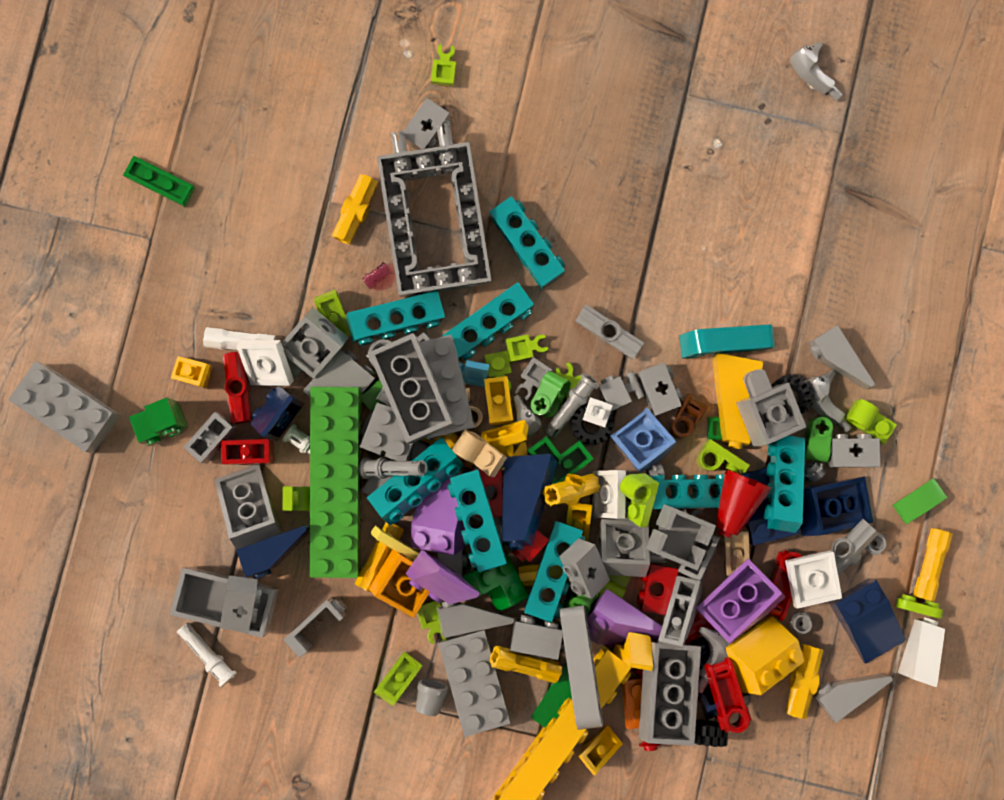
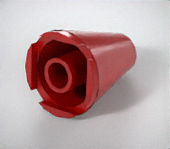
[715,469,771,538]

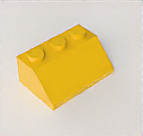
[726,616,804,695]

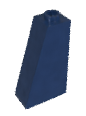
[501,454,557,550]

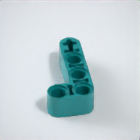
[679,324,775,359]

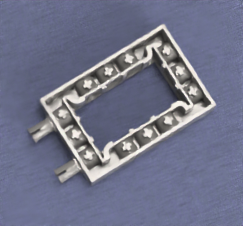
[377,124,491,298]

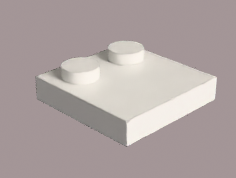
[236,340,294,386]
[592,470,626,518]
[785,550,842,608]

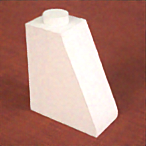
[898,617,945,687]

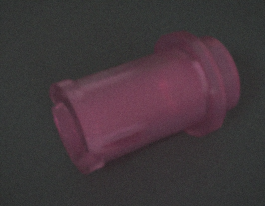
[362,262,392,289]

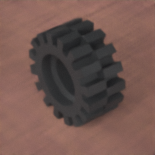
[771,374,815,414]
[571,403,614,445]
[694,719,728,747]

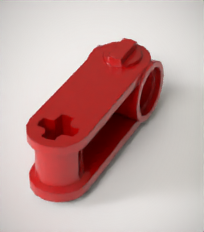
[768,549,803,621]
[705,657,752,733]

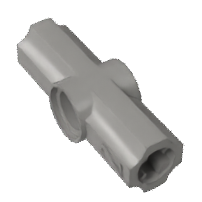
[575,305,644,360]
[832,519,879,576]

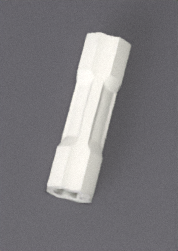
[203,327,277,350]

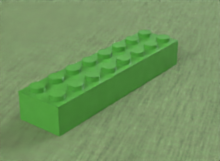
[310,386,362,578]

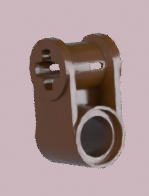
[670,393,708,439]

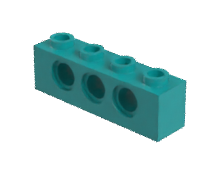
[489,196,566,290]
[442,282,534,361]
[346,291,445,346]
[764,436,805,533]
[367,437,464,526]
[447,469,507,572]
[650,474,724,509]
[524,521,585,622]

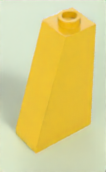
[712,353,763,449]

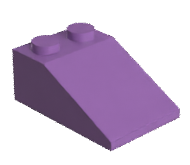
[411,477,468,556]
[406,550,480,604]
[696,559,785,644]
[587,589,662,647]

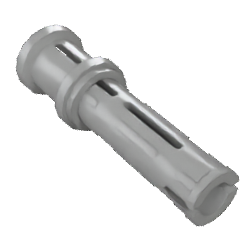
[544,373,600,438]
[358,458,427,479]

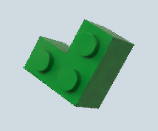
[129,397,188,446]
[527,436,594,484]
[462,554,529,612]

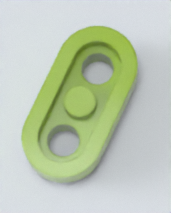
[894,594,944,619]

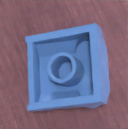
[610,408,677,473]

